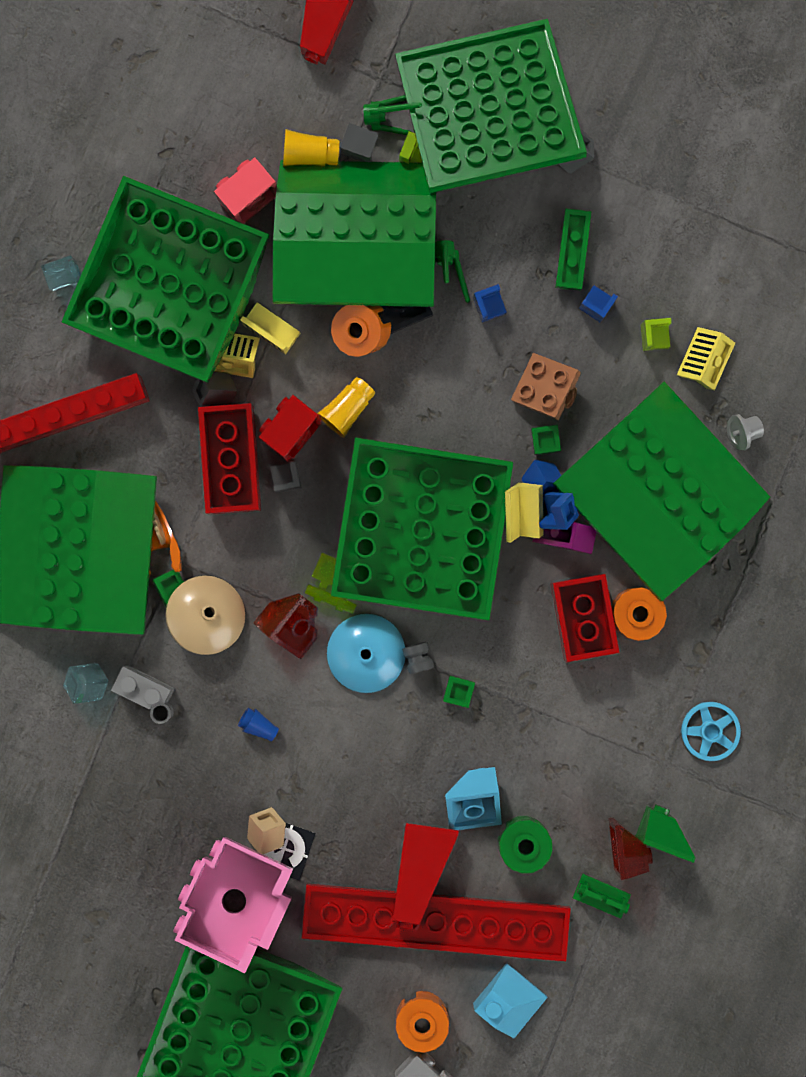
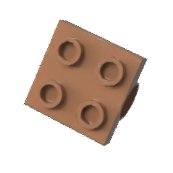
[511,353,581,421]

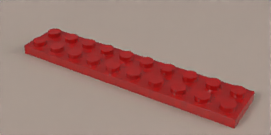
[302,883,571,962]

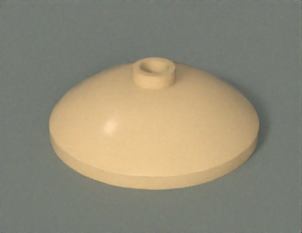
[166,576,245,655]

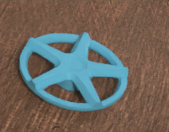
[681,702,741,761]

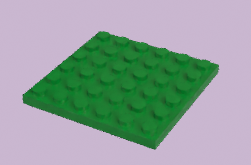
[395,19,587,193]

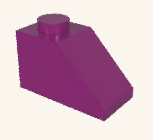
[532,517,597,554]

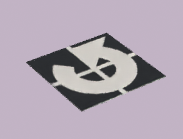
[263,823,316,881]

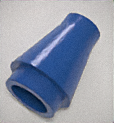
[238,708,279,742]

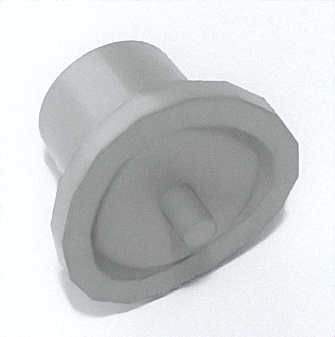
[727,414,764,450]

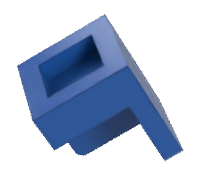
[473,284,507,323]
[578,285,618,323]
[522,460,561,502]
[539,492,579,530]

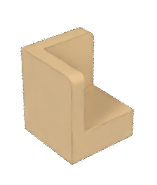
[247,807,286,854]

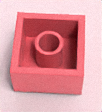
[214,157,277,224]

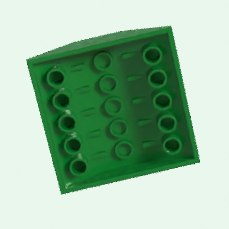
[273,160,436,307]
[61,176,270,383]
[553,381,770,601]
[331,438,513,620]
[0,465,157,635]
[137,946,342,1077]

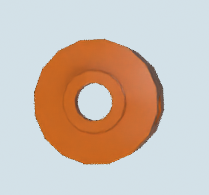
[331,305,391,357]
[611,587,667,641]
[396,991,449,1053]

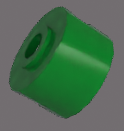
[498,816,553,874]

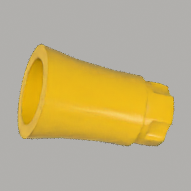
[283,129,340,166]
[317,377,375,438]

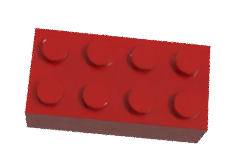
[198,403,261,515]

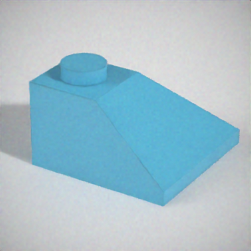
[445,767,502,830]
[473,962,548,1038]

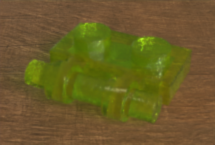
[305,553,357,614]

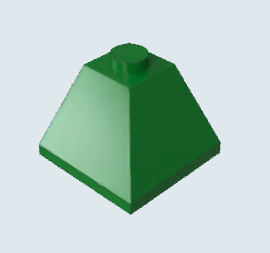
[636,804,696,863]

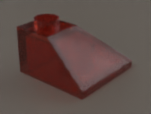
[608,818,653,880]

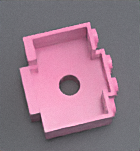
[173,837,293,973]

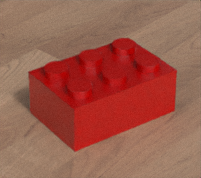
[259,395,322,462]
[550,574,620,662]

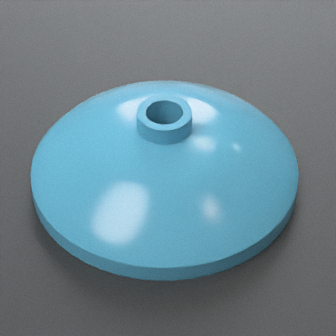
[327,614,405,693]

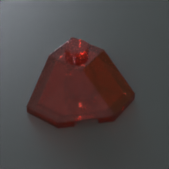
[253,593,318,659]

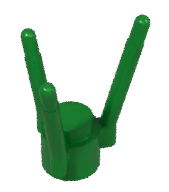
[363,95,422,135]
[434,240,470,303]

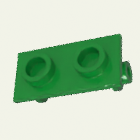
[572,873,631,919]

